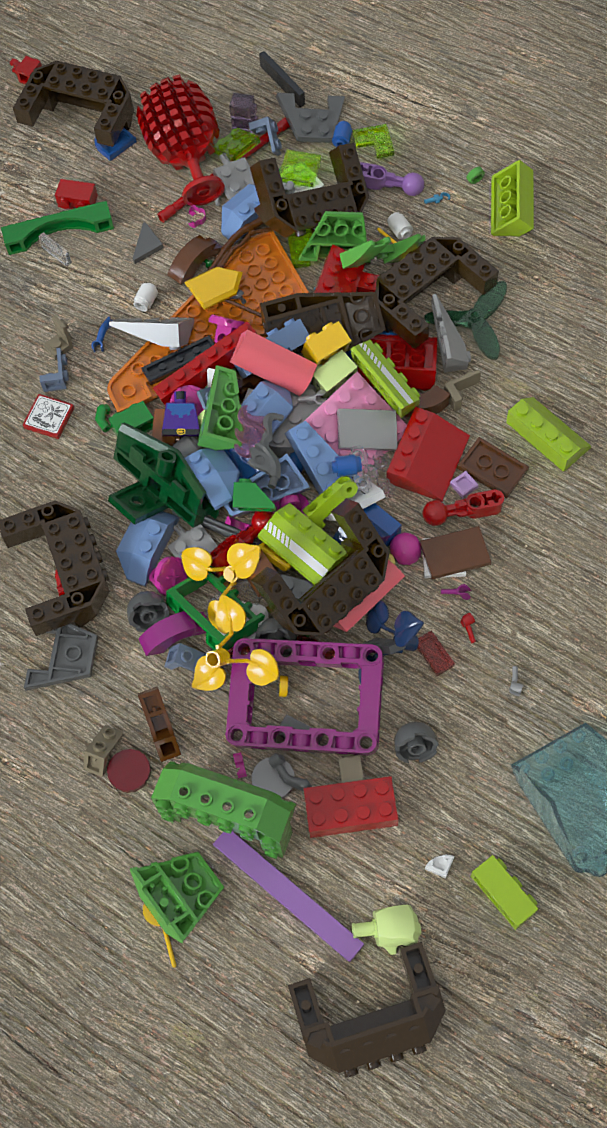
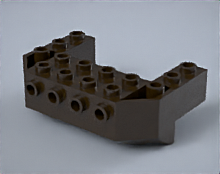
[13,61,134,147]
[250,143,369,238]
[376,237,499,349]
[251,498,390,636]
[0,500,110,636]
[288,942,446,1078]

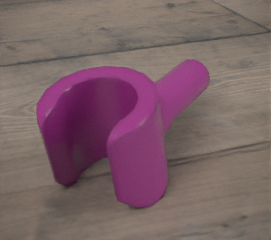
[441,584,472,600]

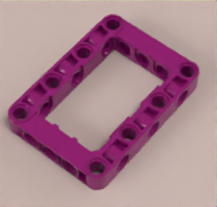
[225,638,384,756]

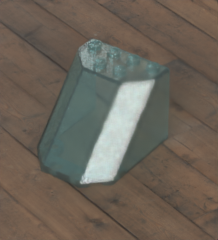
[511,723,607,877]

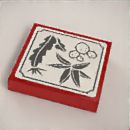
[23,394,74,439]

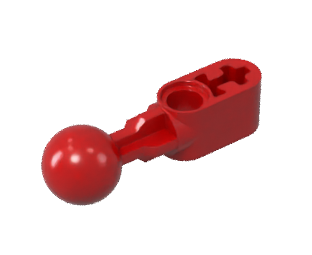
[422,490,504,526]
[210,511,274,575]

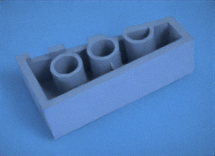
[233,318,309,379]
[285,421,362,495]
[224,454,311,518]

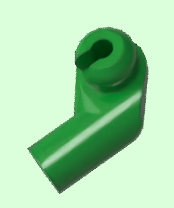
[95,404,111,432]

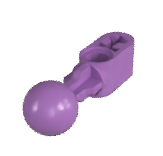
[360,162,424,196]

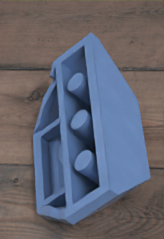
[221,184,260,245]
[241,380,293,437]
[185,448,240,510]
[116,511,179,587]

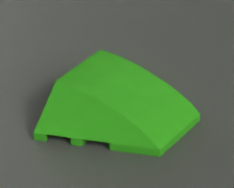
[299,211,371,263]
[130,852,224,943]

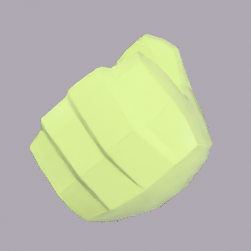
[352,904,422,955]

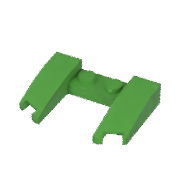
[340,234,426,269]

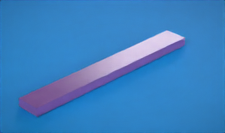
[213,831,364,963]

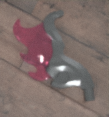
[234,405,284,489]

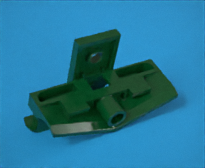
[108,422,220,528]

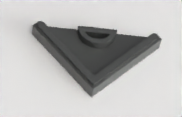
[133,222,163,264]

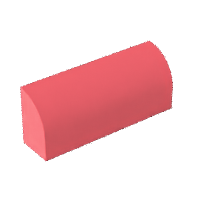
[230,329,317,396]
[333,560,405,632]

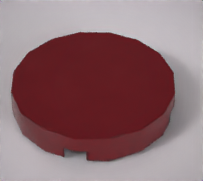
[107,749,151,793]

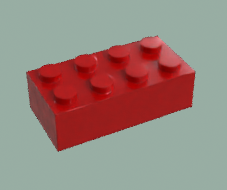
[314,245,365,293]
[304,776,398,838]

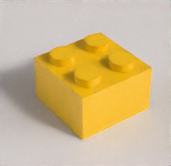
[301,321,351,366]

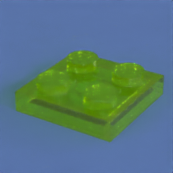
[214,127,261,161]
[280,149,321,187]

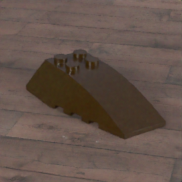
[260,292,386,358]

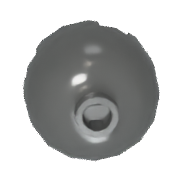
[127,591,169,632]
[255,617,297,657]
[394,722,439,763]

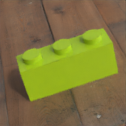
[470,855,538,930]

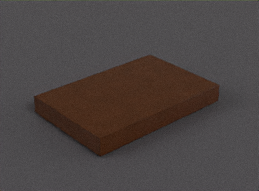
[457,437,529,499]
[420,526,491,580]

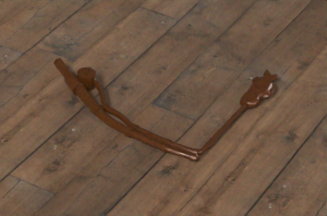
[208,217,274,317]

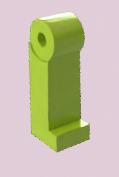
[302,476,358,529]

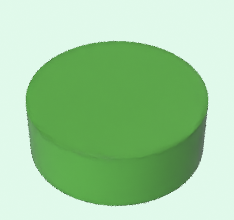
[466,166,485,184]

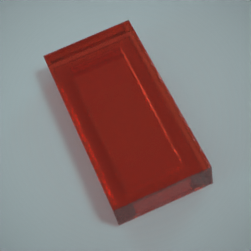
[417,630,455,676]

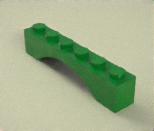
[1,201,114,255]

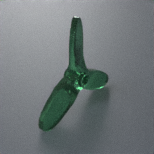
[424,281,507,360]

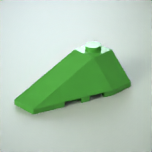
[197,365,245,450]

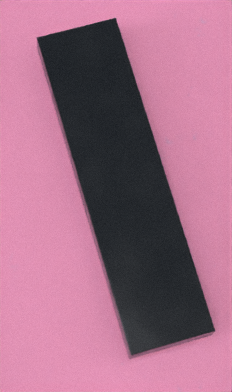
[259,51,305,108]
[141,335,215,385]

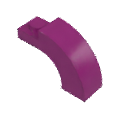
[139,611,207,656]

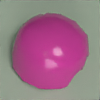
[390,532,422,565]

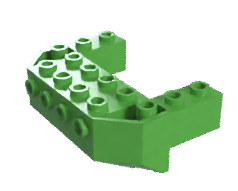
[151,761,296,859]

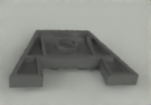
[276,93,345,143]
[24,624,98,691]

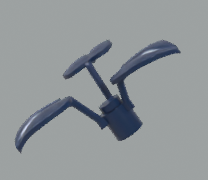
[358,600,424,684]

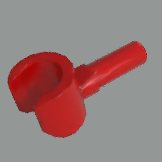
[460,613,476,644]

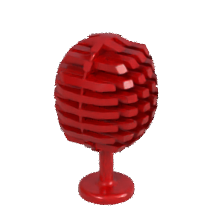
[136,74,225,206]

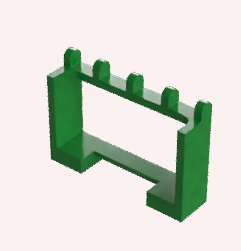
[166,565,265,651]

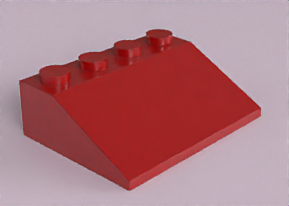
[358,334,438,390]
[386,407,470,502]

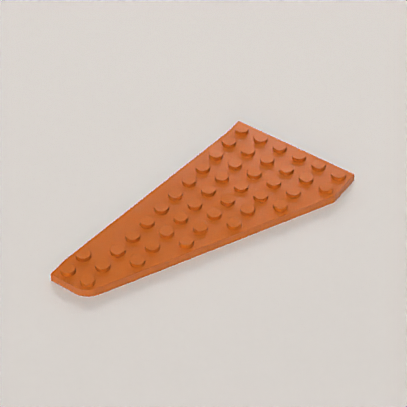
[107,231,309,412]

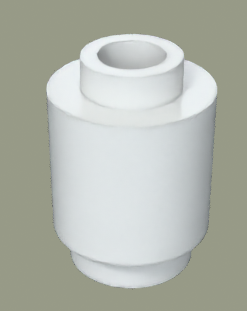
[387,212,413,240]
[133,283,158,312]

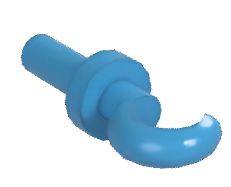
[424,192,450,204]

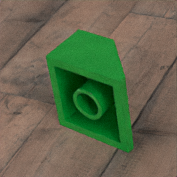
[233,479,277,512]

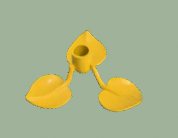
[181,543,261,634]
[192,595,279,691]

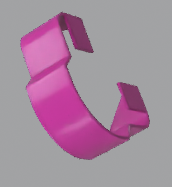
[188,205,206,228]
[225,516,251,530]
[233,752,247,778]

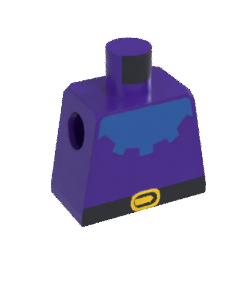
[161,391,200,436]

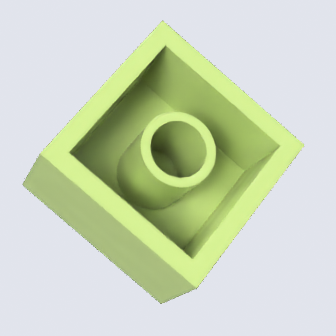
[312,350,357,399]

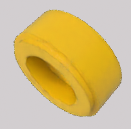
[279,676,288,697]

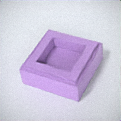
[450,471,478,499]

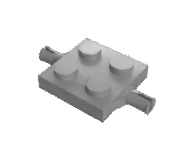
[213,153,254,200]
[167,523,218,576]

